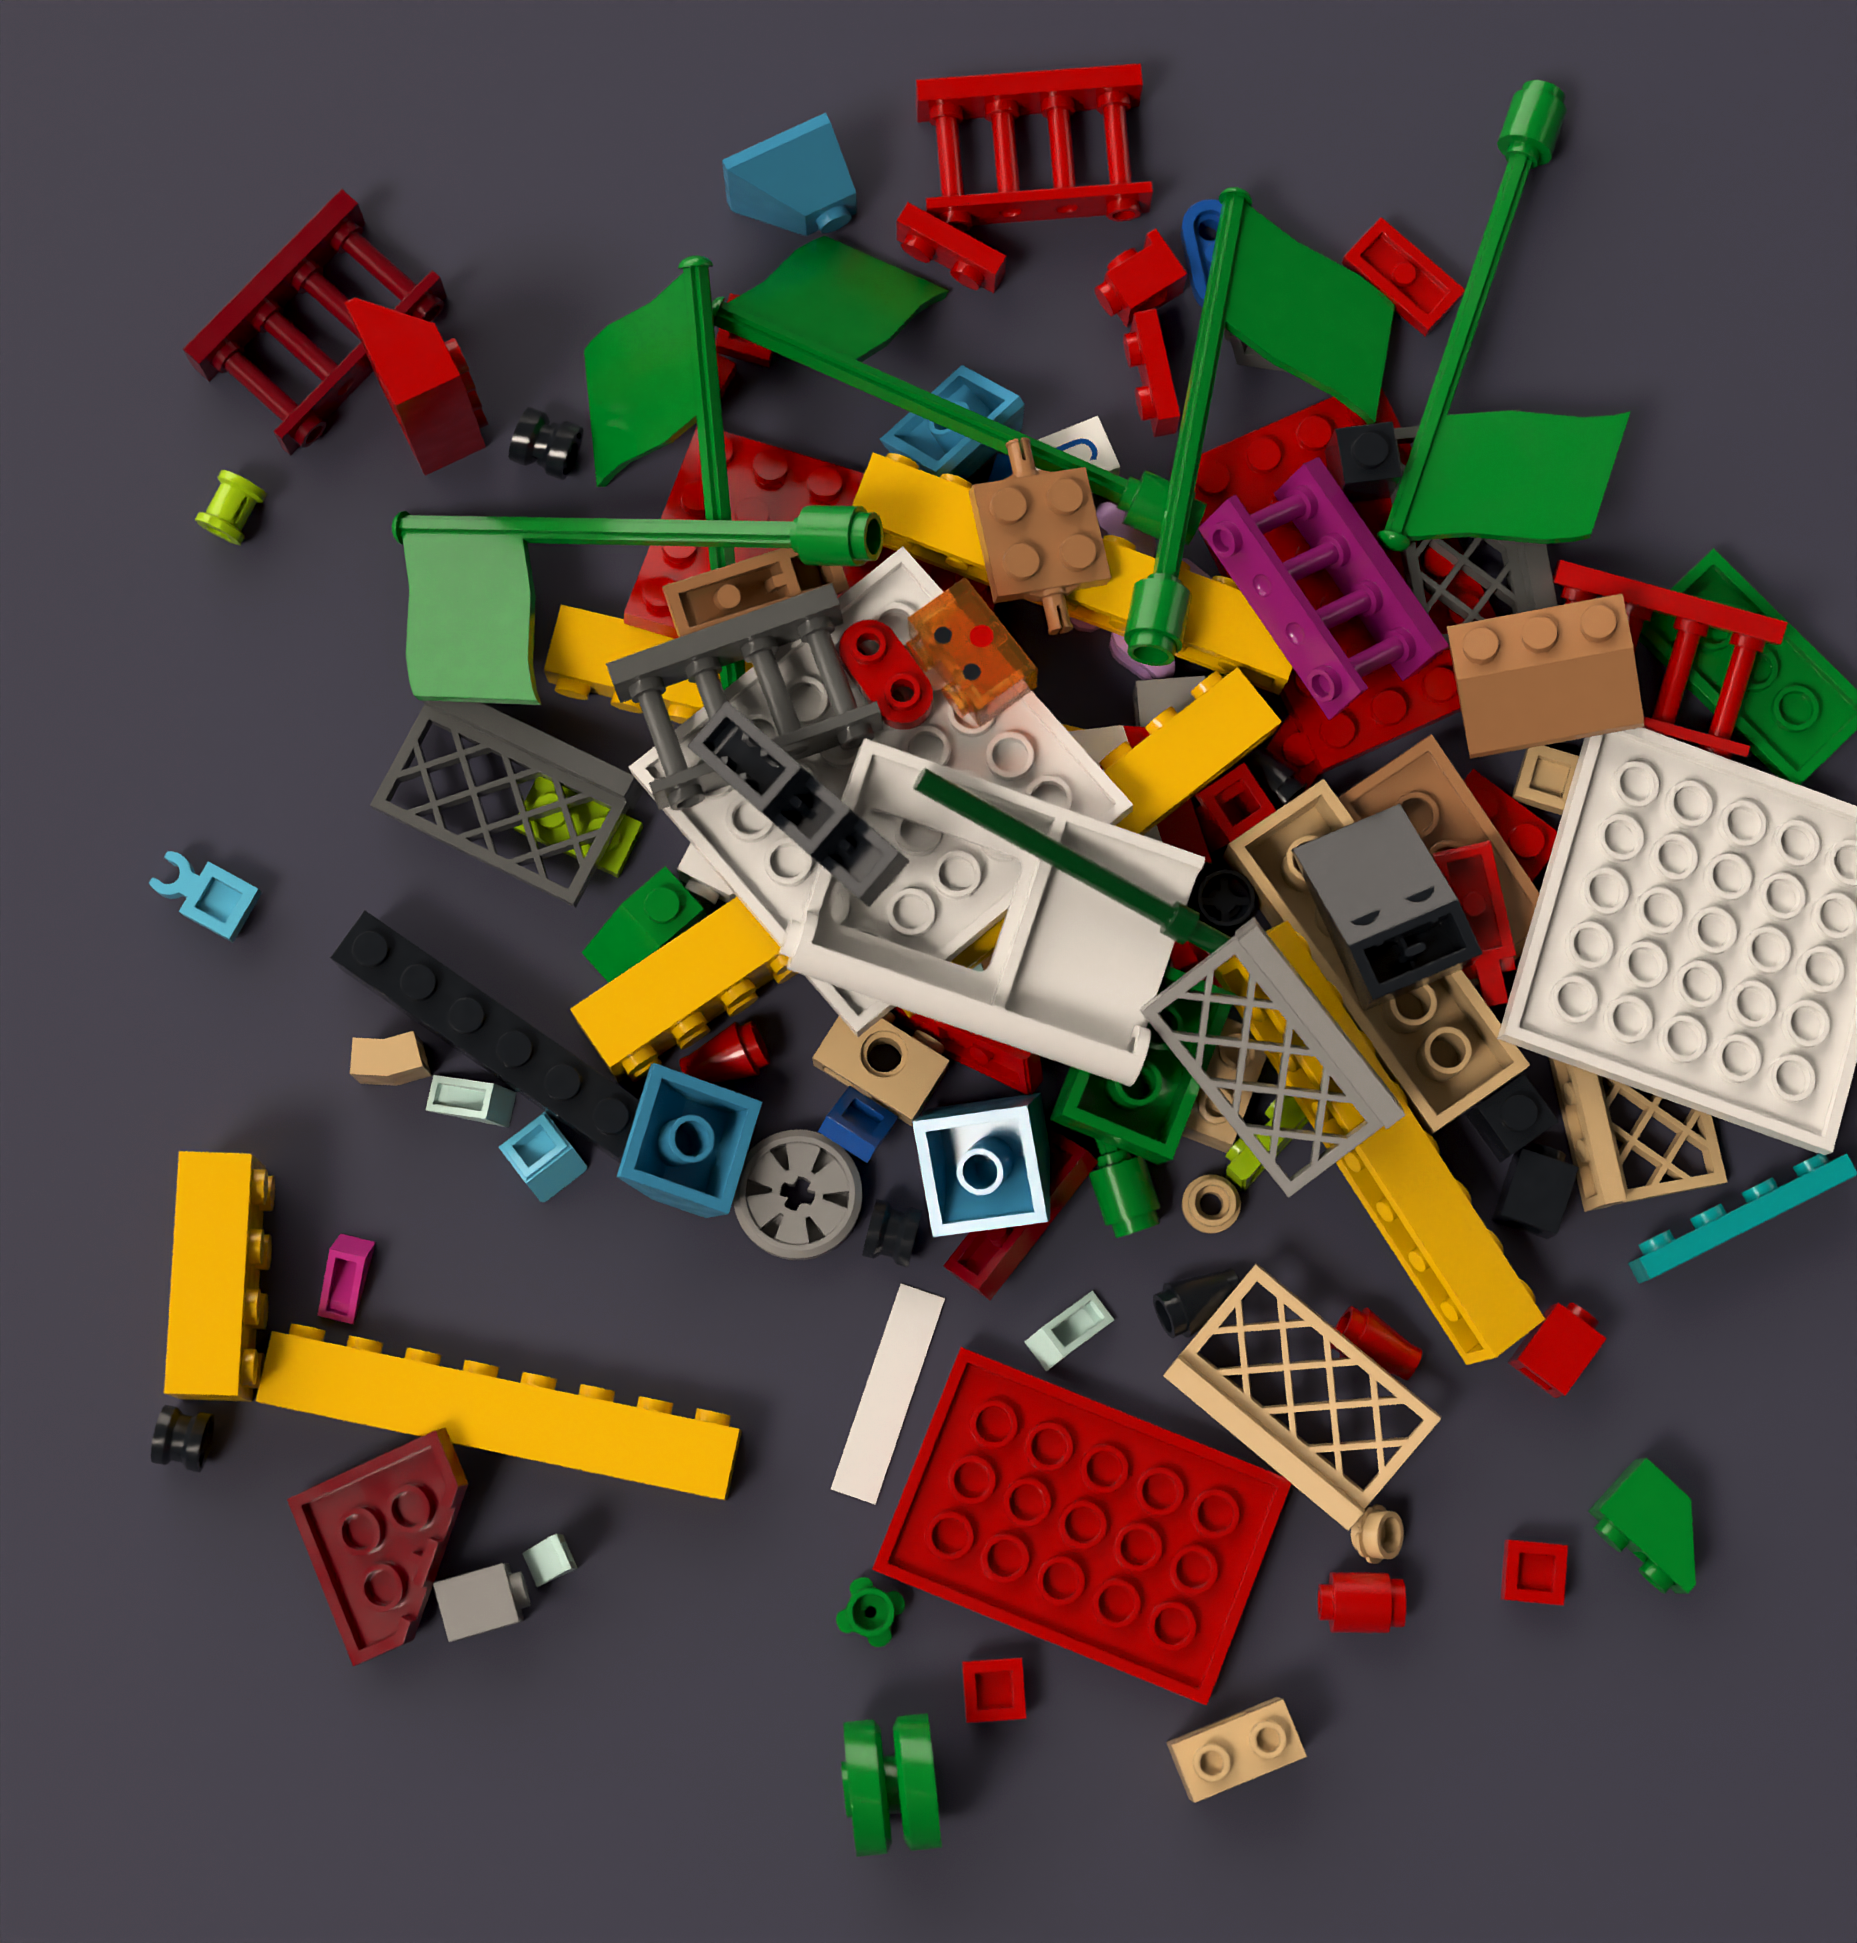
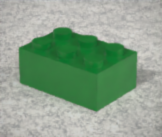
[1050,965,1236,1164]

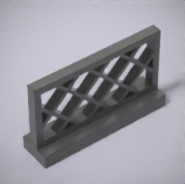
[1391,409,1558,650]
[370,700,644,908]

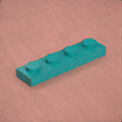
[1628,1153,1857,1284]

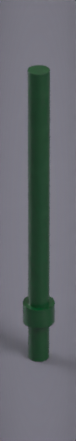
[913,768,1231,962]

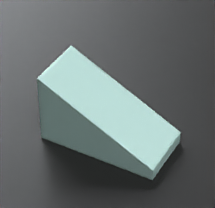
[426,1075,517,1128]
[1025,1291,1114,1371]
[522,1533,578,1587]

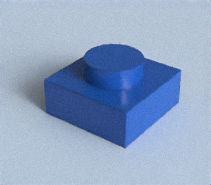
[818,1086,898,1163]

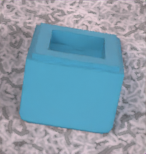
[499,1112,587,1202]

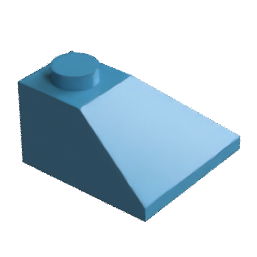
[722,112,857,236]

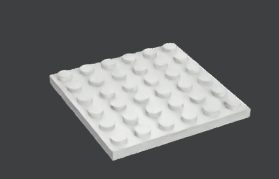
[629,546,1133,1037]
[1497,727,1857,1155]

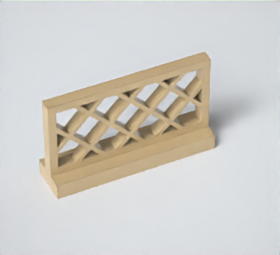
[1549,1057,1727,1212]
[1163,1263,1441,1531]

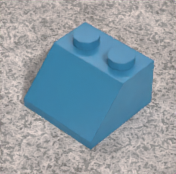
[617,1063,762,1218]
[912,1093,1051,1237]

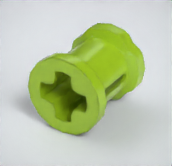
[195,470,267,545]

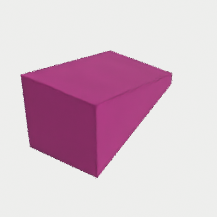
[317,1233,376,1324]

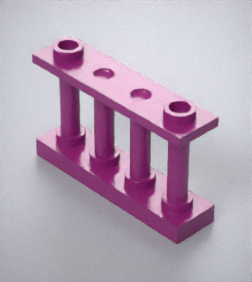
[1198,457,1449,720]

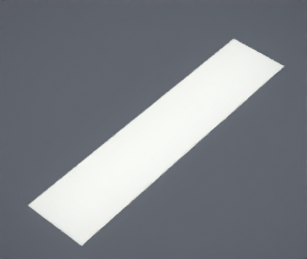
[831,1284,945,1504]

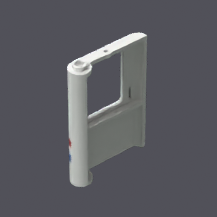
[779,738,1205,1086]

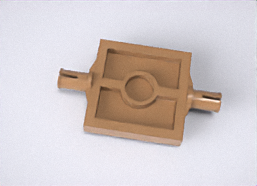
[969,437,1111,635]

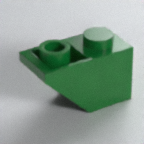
[1588,1457,1696,1594]

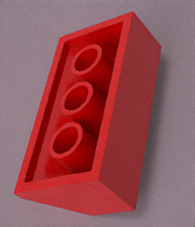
[344,298,489,476]

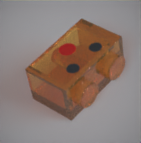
[906,577,1037,728]

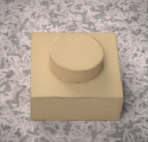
[1512,745,1579,815]

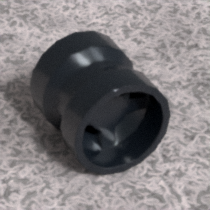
[508,407,584,480]
[1192,869,1255,935]

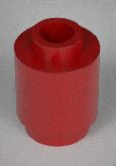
[1317,1572,1406,1633]

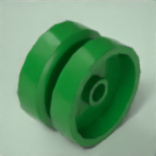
[841,1713,942,1857]

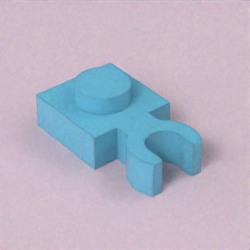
[149,851,262,943]

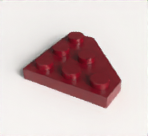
[287,1428,468,1666]

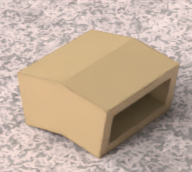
[350,1031,432,1086]

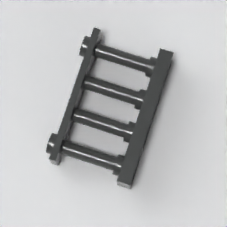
[606,583,883,810]

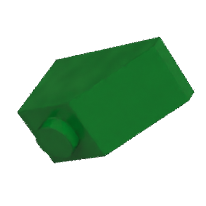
[581,866,706,983]

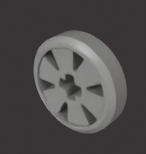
[733,1130,862,1260]

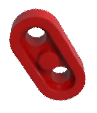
[839,620,934,730]

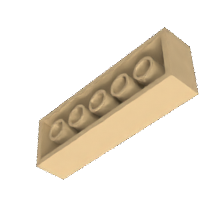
[1223,779,1530,1136]

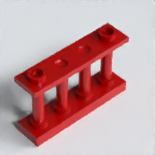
[916,63,1153,232]
[1553,560,1788,760]

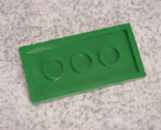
[1639,548,1857,785]

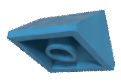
[880,365,1025,480]

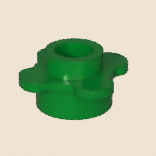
[836,1577,905,1647]

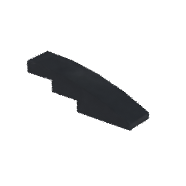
[687,701,910,907]

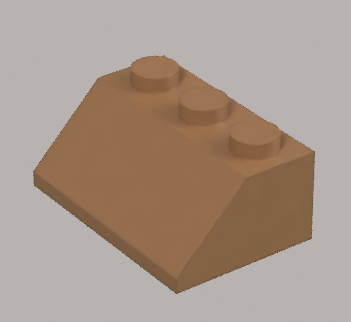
[1447,594,1644,759]

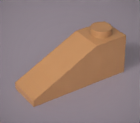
[662,548,849,637]

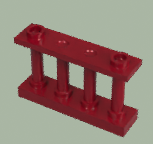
[183,189,447,456]

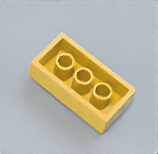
[570,897,798,1083]
[164,1151,275,1402]

